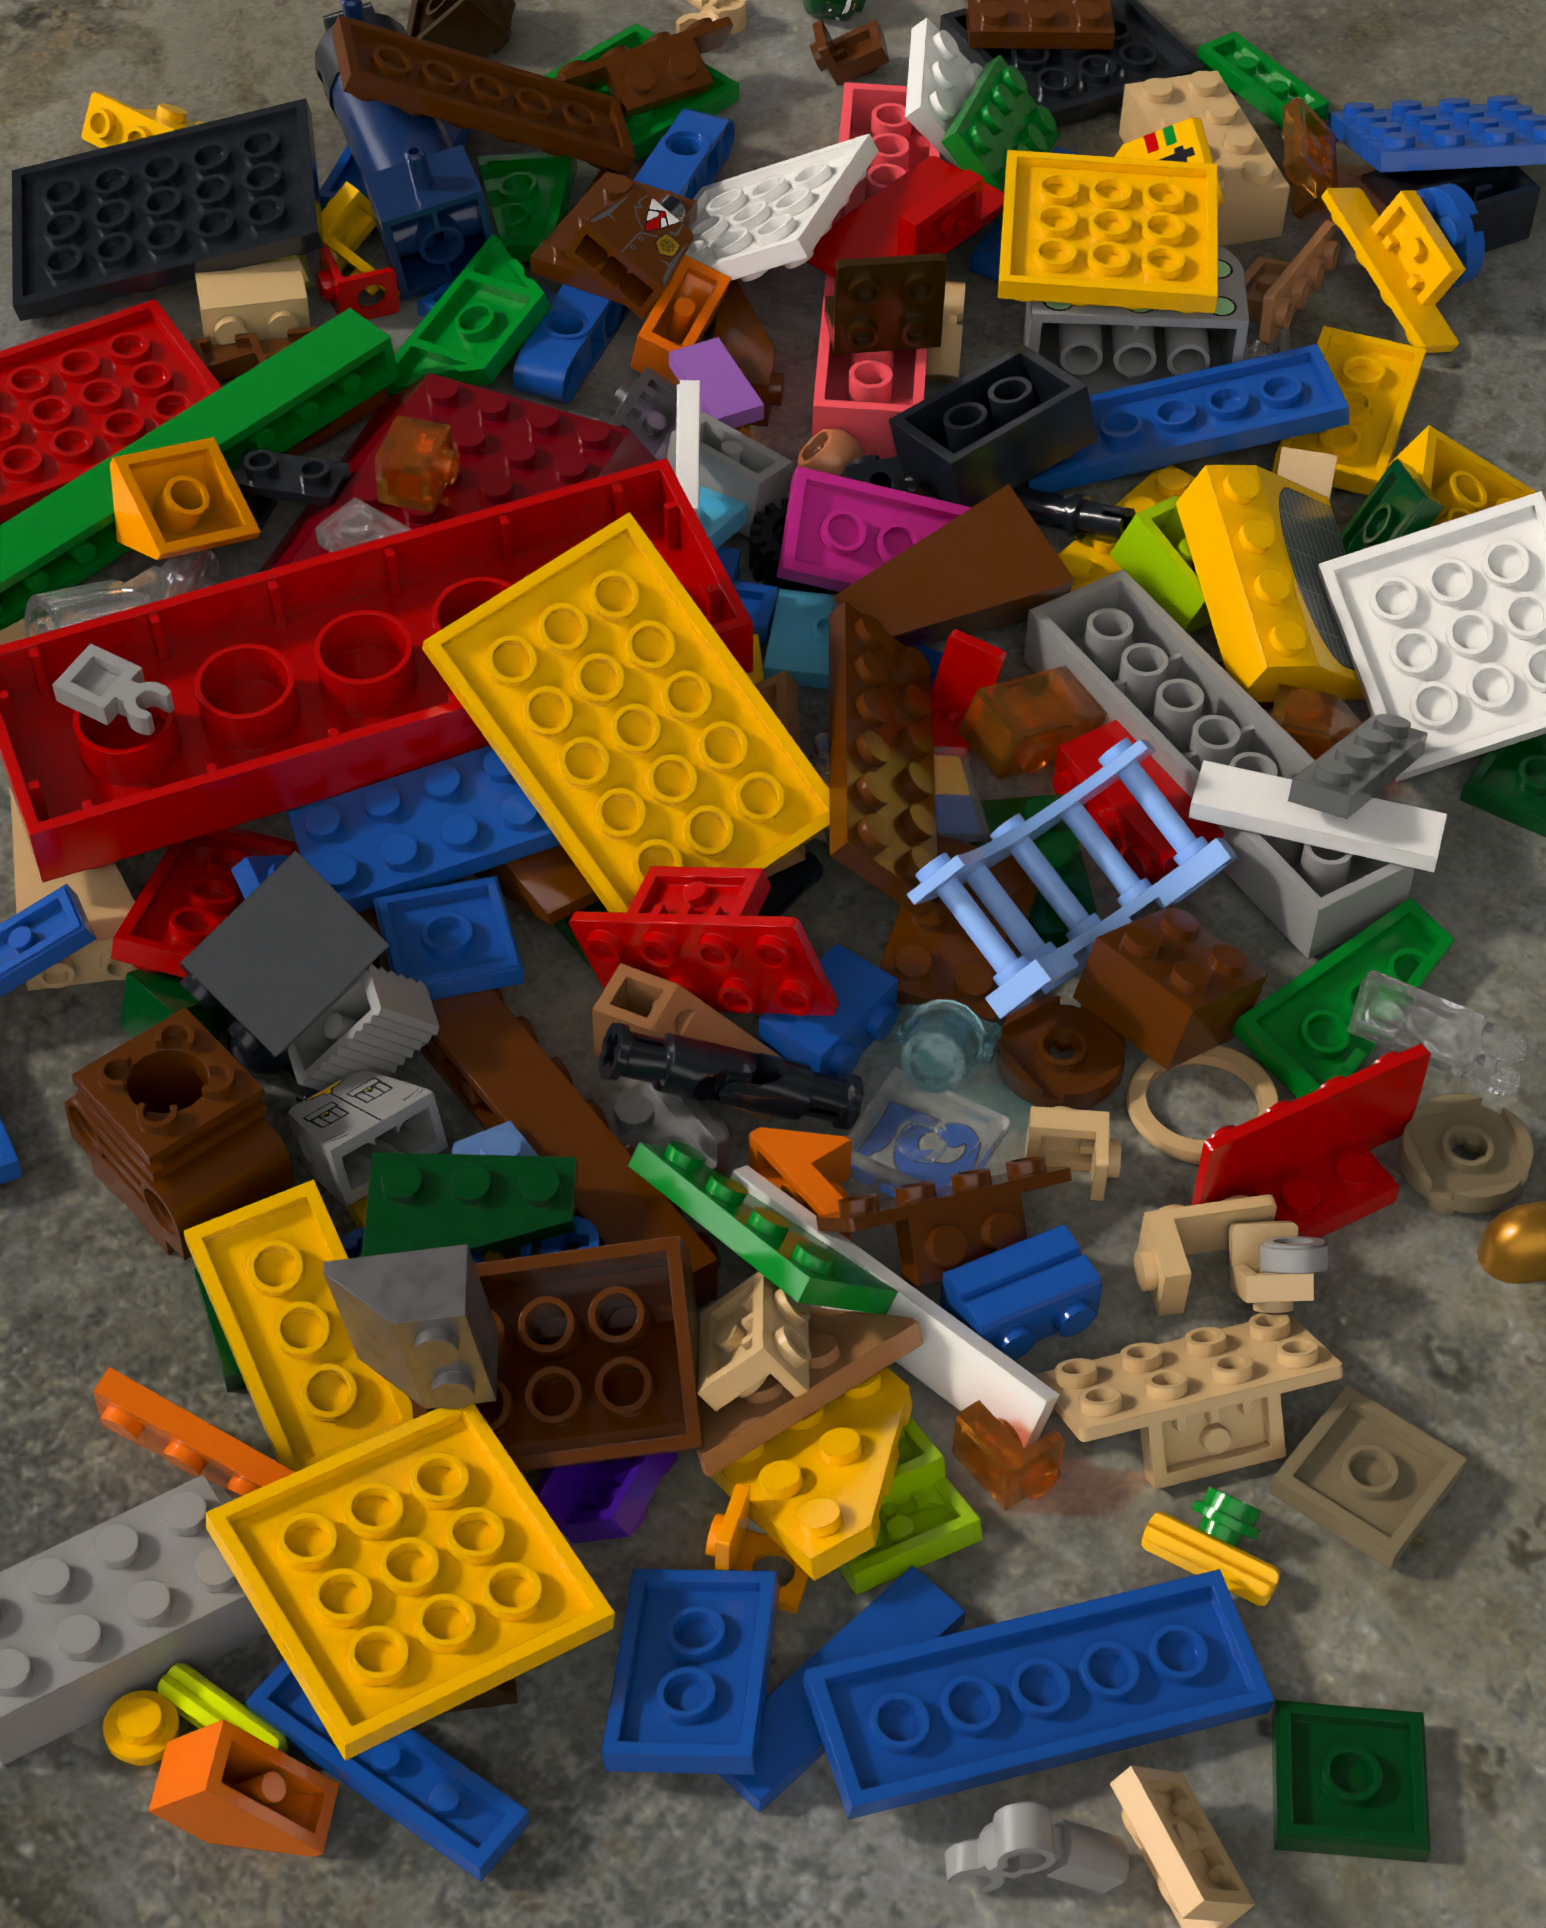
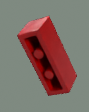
[1052,720,1224,885]

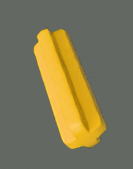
[1141,1511,1281,1606]

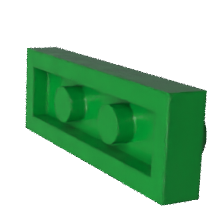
[1197,31,1330,134]

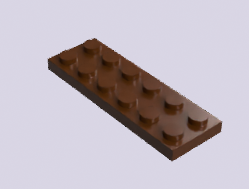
[331,15,636,173]
[829,601,939,919]

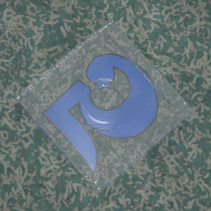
[846,1067,1010,1198]

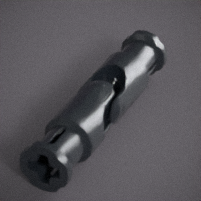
[599,1022,864,1130]

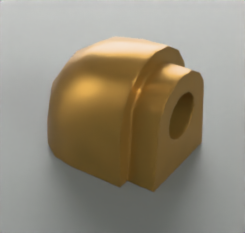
[1477,1201,1546,1284]

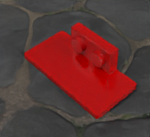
[806,156,1004,278]
[569,866,839,1016]
[1191,1043,1431,1238]

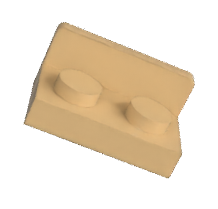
[697,1271,811,1411]
[1110,1766,1256,1928]

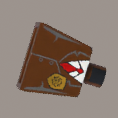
[564,188,694,320]

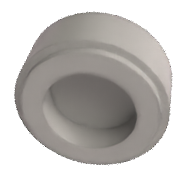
[1259,1236,1329,1274]

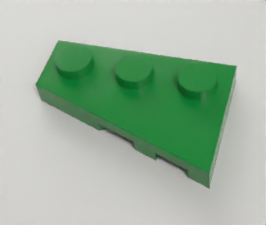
[477,152,578,263]

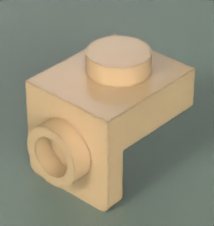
[1025,1106,1121,1201]
[1229,1221,1314,1313]

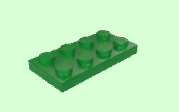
[941,55,1059,221]

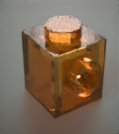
[375,415,460,513]

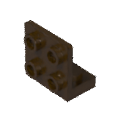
[824,253,947,355]

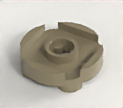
[1398,1093,1534,1216]

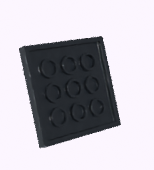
[940,0,1205,127]

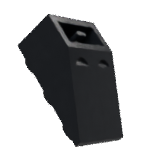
[1361,166,1541,252]

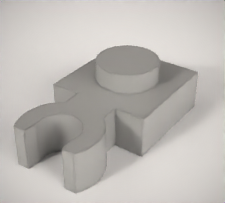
[52,643,175,735]

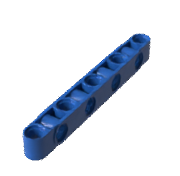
[513,108,735,404]

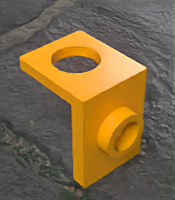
[705,1482,810,1614]

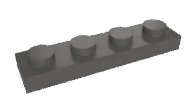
[1288,714,1428,819]

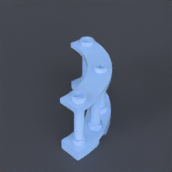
[907,738,1239,1019]

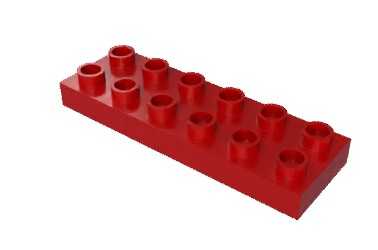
[0,458,753,883]

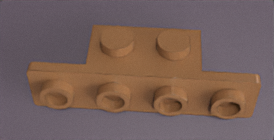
[1244,220,1341,344]

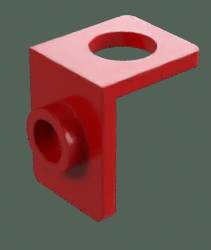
[315,242,399,320]

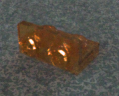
[1281,96,1338,219]

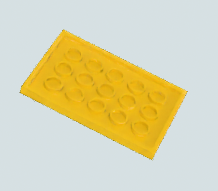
[422,512,830,913]

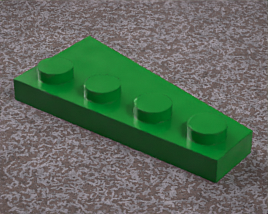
[1232,897,1454,1098]

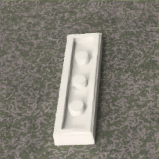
[1189,760,1447,872]

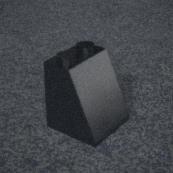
[178,850,389,1058]

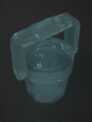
[891,999,1002,1093]

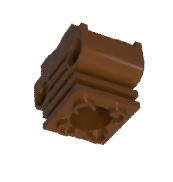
[65,1007,295,1261]

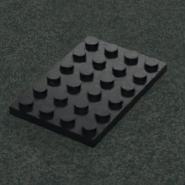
[11,98,324,322]

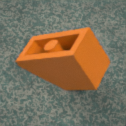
[630,255,731,387]
[148,1719,340,1857]

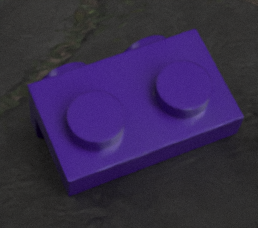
[533,1452,678,1544]

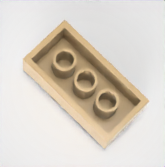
[1119,70,1290,246]

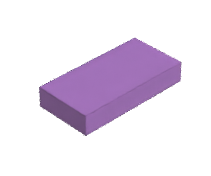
[669,337,764,428]

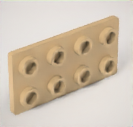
[1035,1313,1343,1490]

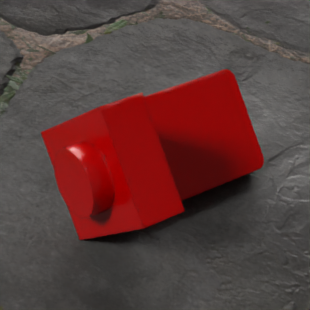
[931,629,1007,768]

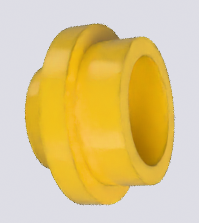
[103,1690,180,1766]

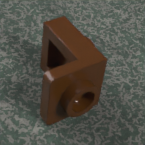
[810,19,890,86]

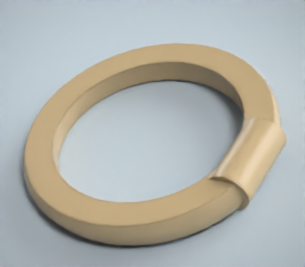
[1126,1045,1280,1165]

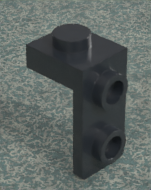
[231,448,351,531]

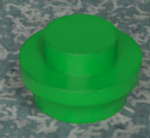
[1191,1486,1261,1547]

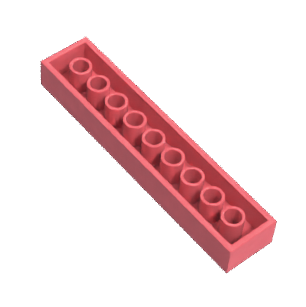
[812,82,940,459]

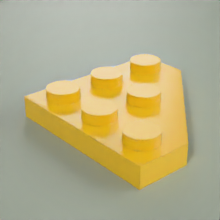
[700,1367,913,1581]

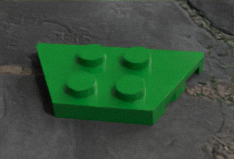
[386,234,552,395]

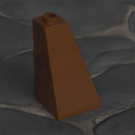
[832,484,1074,647]

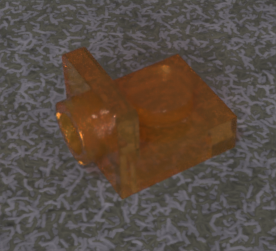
[951,1400,1065,1511]

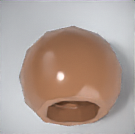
[798,428,866,476]

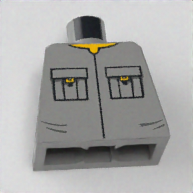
[287,1070,448,1207]

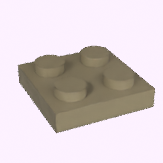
[1269,1385,1468,1570]

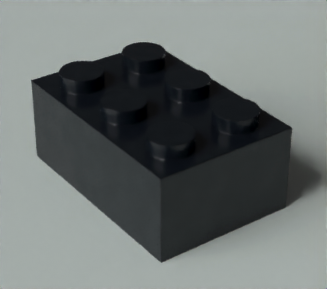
[889,344,1097,508]

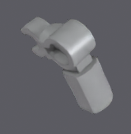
[944,1802,1129,1894]

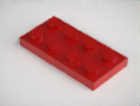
[111,827,300,978]

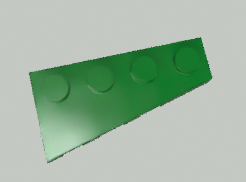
[628,1141,898,1315]

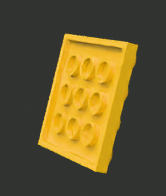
[997,150,1218,313]
[206,1404,615,1761]

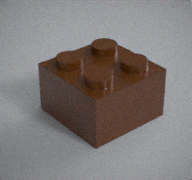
[1073,905,1268,1070]

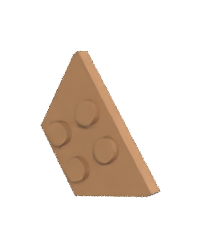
[696,1306,924,1477]

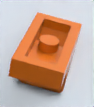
[748,1127,853,1240]

